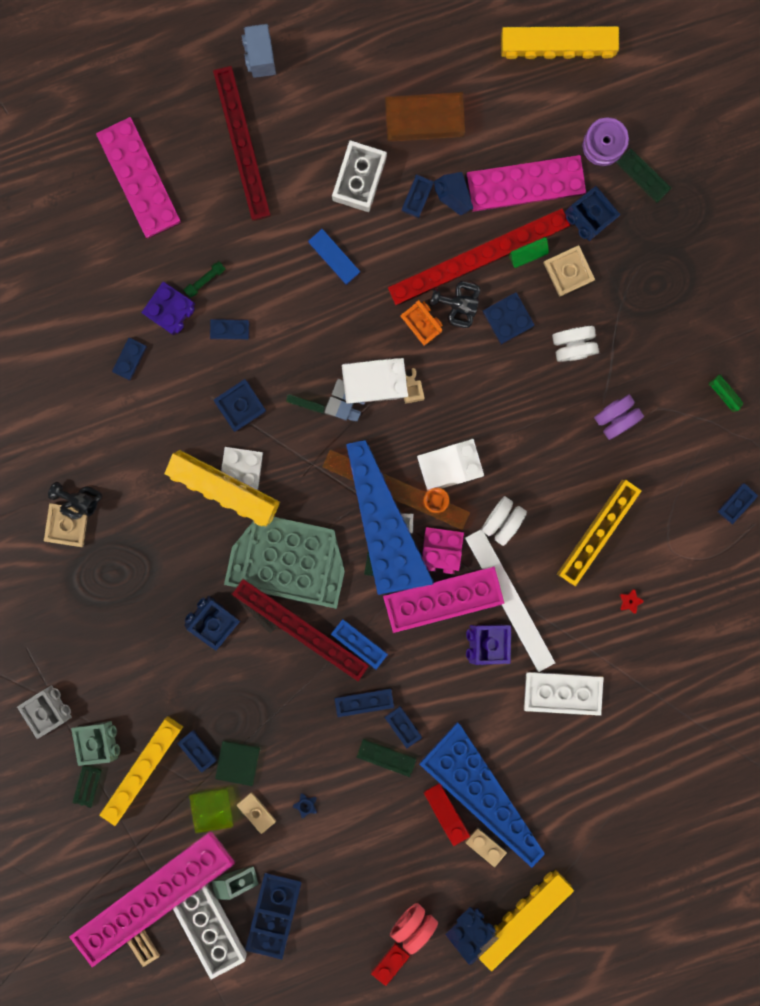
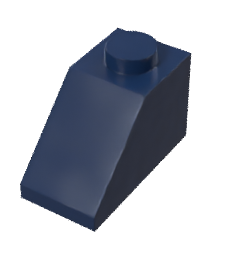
[434,172,474,215]

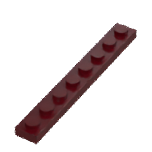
[213,66,271,221]
[232,579,369,681]

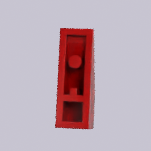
[423,783,470,847]

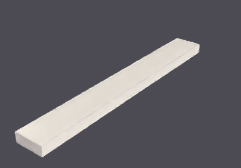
[465,529,555,672]

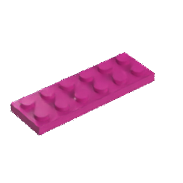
[96,117,181,238]
[466,155,586,212]
[383,566,505,633]

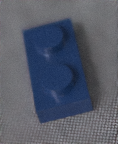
[401,174,434,219]
[210,319,249,340]
[112,338,147,380]
[717,483,758,524]
[385,706,422,749]
[177,730,217,773]

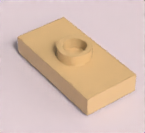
[237,792,276,834]

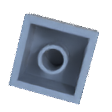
[242,24,276,78]

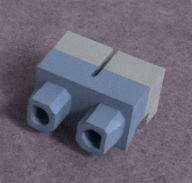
[324,379,365,422]

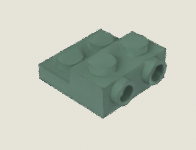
[71,721,120,766]

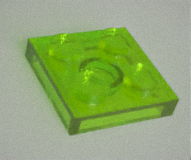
[189,788,234,834]

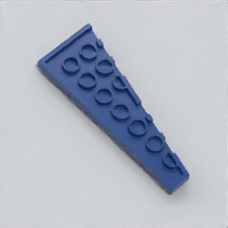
[346,440,434,595]
[419,722,545,868]

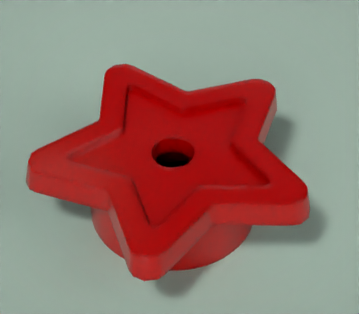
[619,589,644,614]

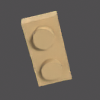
[465,827,507,867]

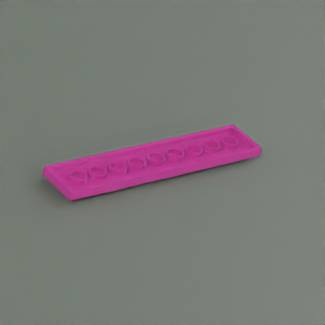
[69,831,235,967]

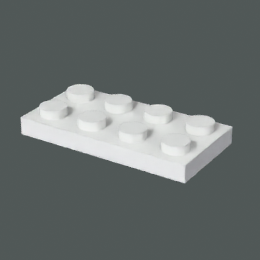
[524,672,603,715]

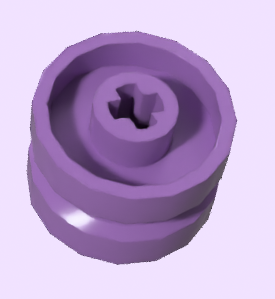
[582,117,629,166]
[594,394,644,440]

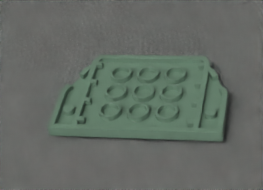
[224,517,345,609]

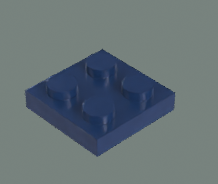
[482,292,535,345]
[213,379,266,432]

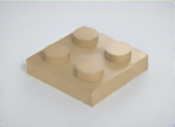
[543,245,595,297]
[44,503,88,547]

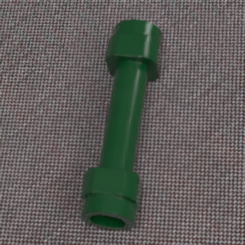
[183,260,226,298]

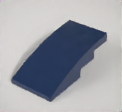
[245,873,302,960]

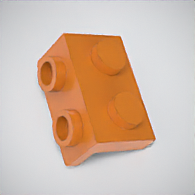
[400,300,443,346]

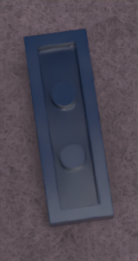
[334,688,394,717]

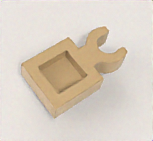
[404,368,425,404]

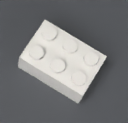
[332,141,387,212]

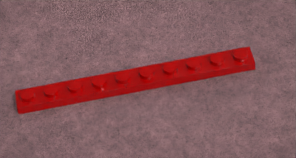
[388,208,570,306]

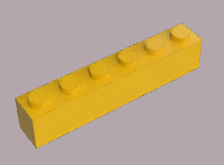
[501,27,619,59]
[165,450,280,526]
[557,480,641,586]
[99,716,183,826]
[479,870,574,972]

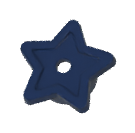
[293,793,317,818]

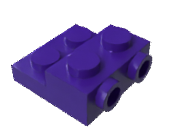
[141,282,195,335]
[466,624,511,665]

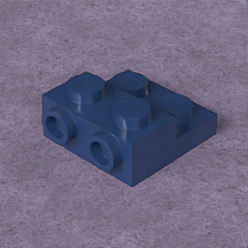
[565,186,620,241]
[184,595,240,651]
[445,907,499,965]

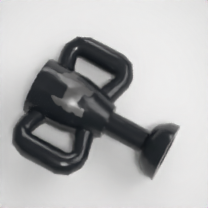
[430,281,480,328]
[48,482,102,520]

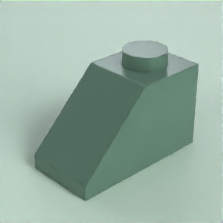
[211,866,259,900]

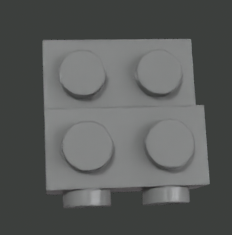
[17,685,72,739]

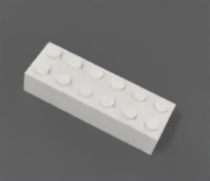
[173,883,247,979]

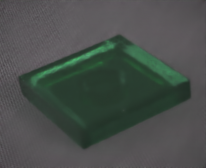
[215,740,260,786]

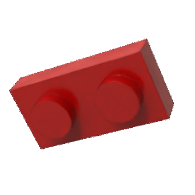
[371,943,410,986]

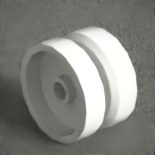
[552,326,599,362]
[481,496,527,546]

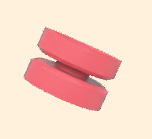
[390,903,438,954]

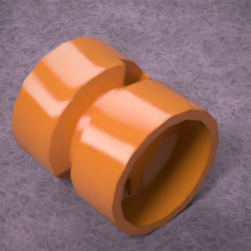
[423,488,449,513]

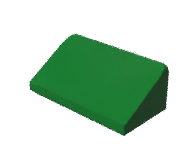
[509,237,549,268]
[709,374,743,412]

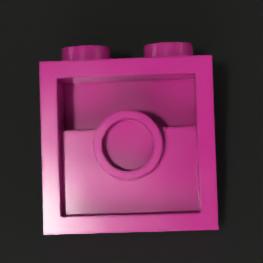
[422,527,464,574]

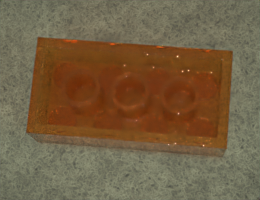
[385,92,465,141]

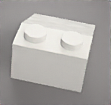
[342,358,408,404]
[417,439,484,491]

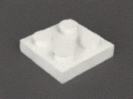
[221,447,263,490]

